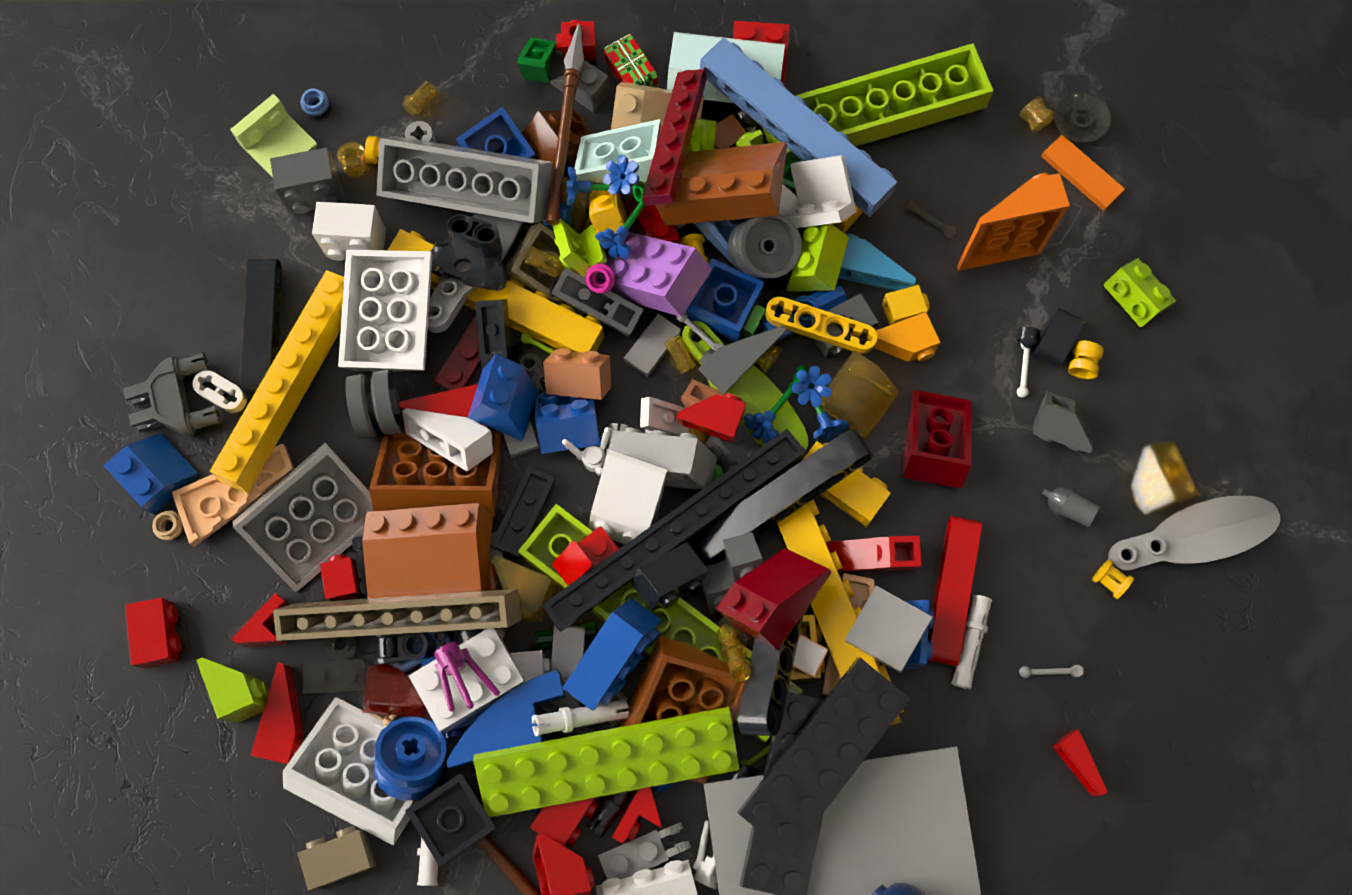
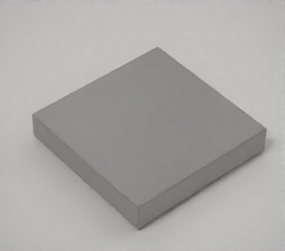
[845,586,932,673]

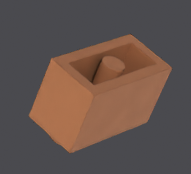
[543,348,611,400]

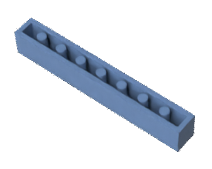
[700,37,897,217]

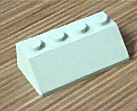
[667,32,785,103]

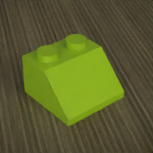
[786,224,849,292]
[196,657,270,723]

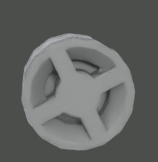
[405,121,436,143]

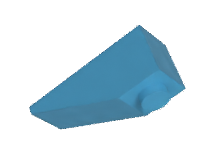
[838,233,916,291]

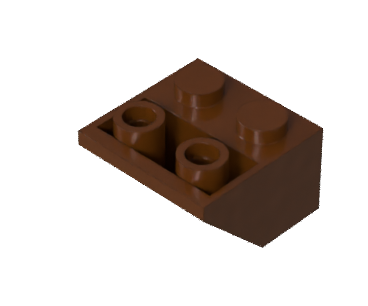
[522,110,594,177]

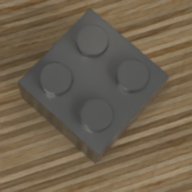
[270,147,346,214]

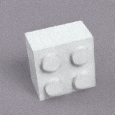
[312,202,386,261]

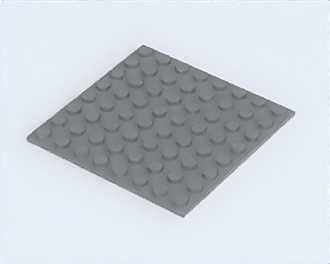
[704,746,981,895]

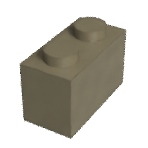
[297,826,377,891]

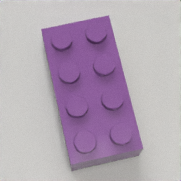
[597,232,712,317]

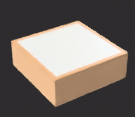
[793,634,828,678]

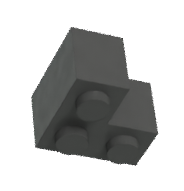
[701,532,763,614]

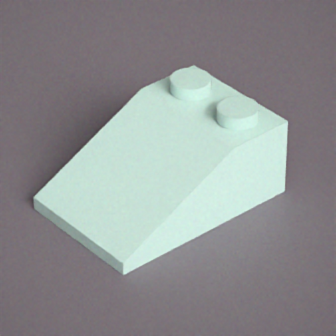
[575,119,663,184]

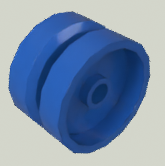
[374,717,446,801]

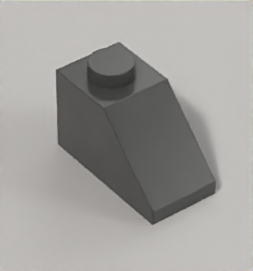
[550,61,610,113]

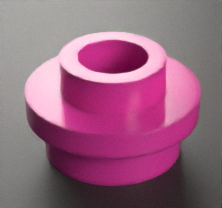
[586,263,615,293]

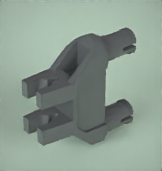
[123,352,221,437]

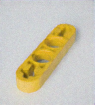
[765,297,877,354]

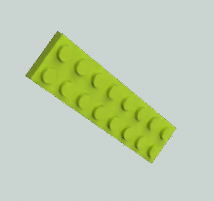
[473,707,739,817]

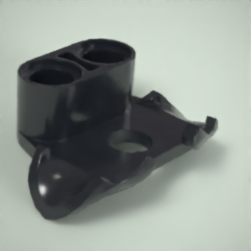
[431,214,507,291]

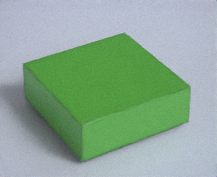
[742,305,766,339]

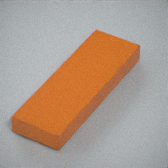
[1041,135,1125,211]

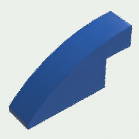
[446,670,567,769]

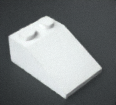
[588,449,668,545]

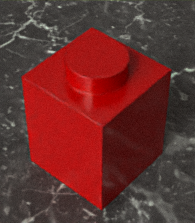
[320,555,363,601]

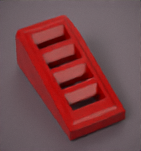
[1052,729,1108,797]

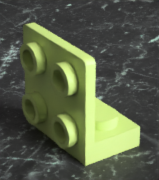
[230,94,317,178]

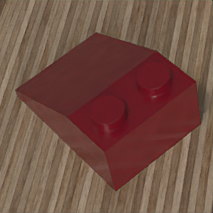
[903,390,971,488]
[716,548,832,650]

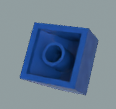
[456,107,535,158]
[468,354,538,441]
[103,433,200,515]

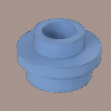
[300,88,329,116]

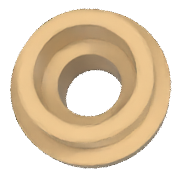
[152,511,184,541]

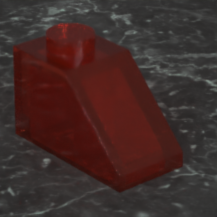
[362,664,427,718]

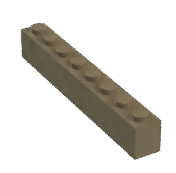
[273,589,522,641]

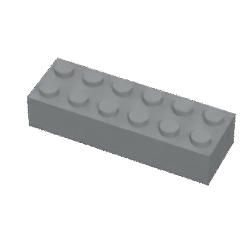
[376,136,553,223]

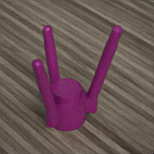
[434,642,500,712]

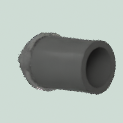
[1042,487,1100,527]

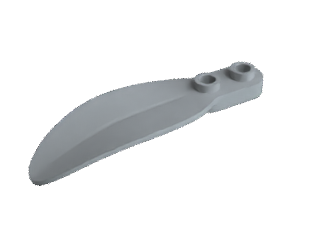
[428,213,524,333]
[1108,496,1280,572]

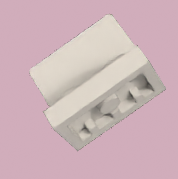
[787,155,856,228]

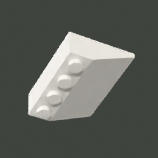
[338,250,433,372]
[283,697,421,846]

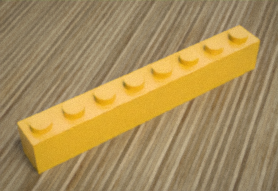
[387,229,604,353]
[210,270,344,494]
[778,499,904,726]

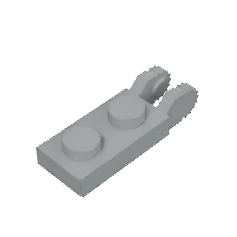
[598,822,691,880]

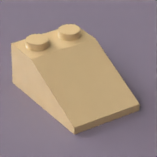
[611,82,704,130]

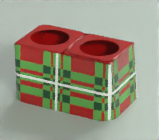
[603,34,659,88]

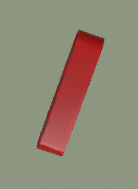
[927,516,982,667]

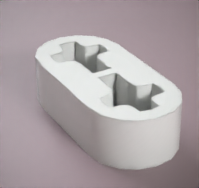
[193,370,247,413]

